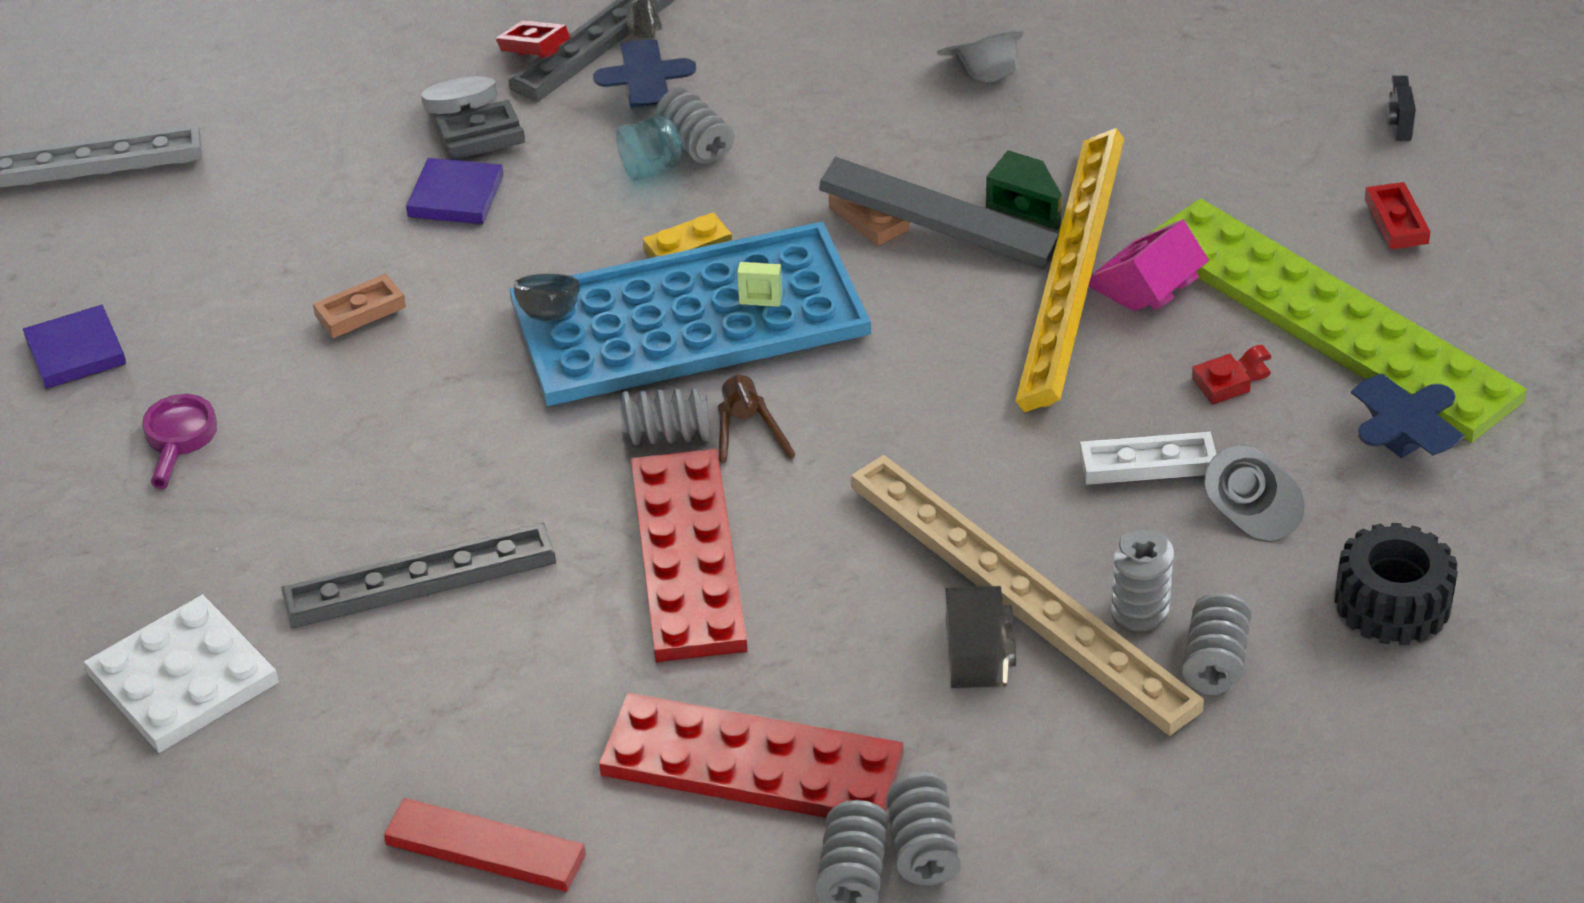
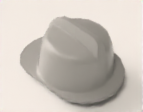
[937,29,1024,83]
[1204,445,1305,541]

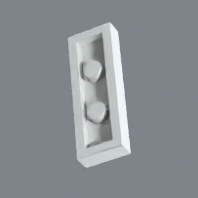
[1080,431,1216,485]

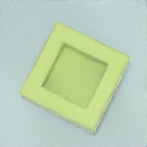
[737,262,782,307]

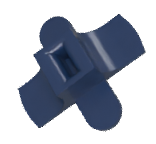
[593,40,696,108]
[1351,374,1465,458]

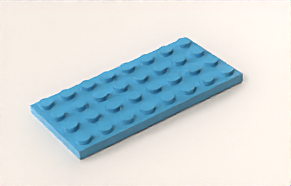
[509,221,871,406]

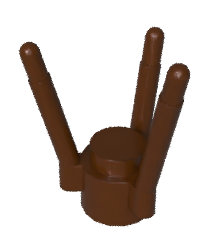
[718,374,795,463]

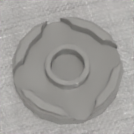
[421,76,497,114]

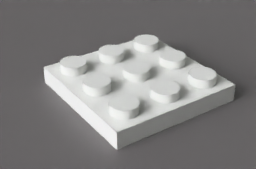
[84,594,279,753]

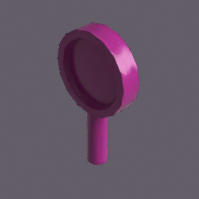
[142,393,217,489]

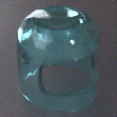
[616,116,683,181]

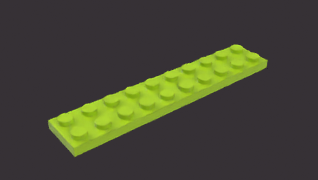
[1148,198,1527,443]

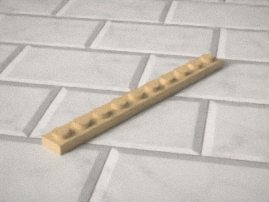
[851,455,1204,736]

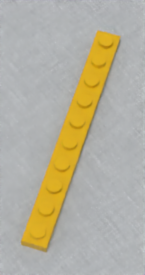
[1015,128,1124,413]

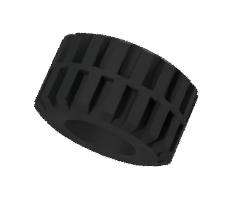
[1334,523,1458,645]

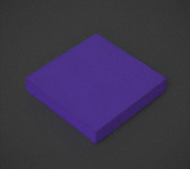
[406,158,504,224]
[22,304,126,389]

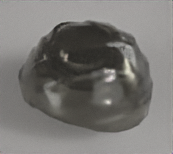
[513,273,581,322]

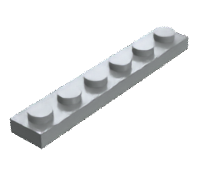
[0,124,202,188]

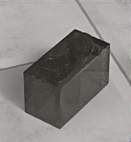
[945,586,1016,689]

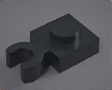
[1386,75,1416,141]

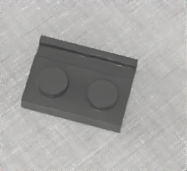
[435,99,525,160]

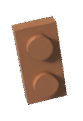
[829,194,909,246]
[313,273,406,338]

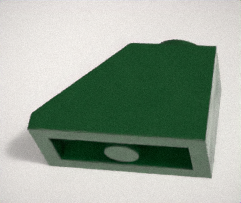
[986,150,1062,230]

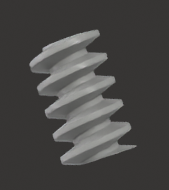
[655,87,735,164]
[621,388,710,445]
[1111,529,1174,631]
[1182,593,1252,696]
[886,772,961,886]
[815,800,889,903]

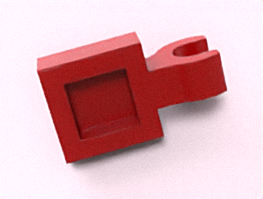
[1192,345,1271,405]

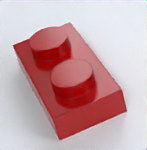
[495,21,571,58]
[1364,182,1431,249]

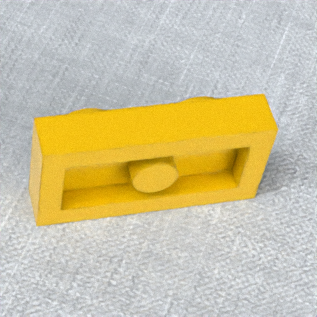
[642,212,732,258]

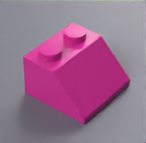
[1088,219,1209,311]

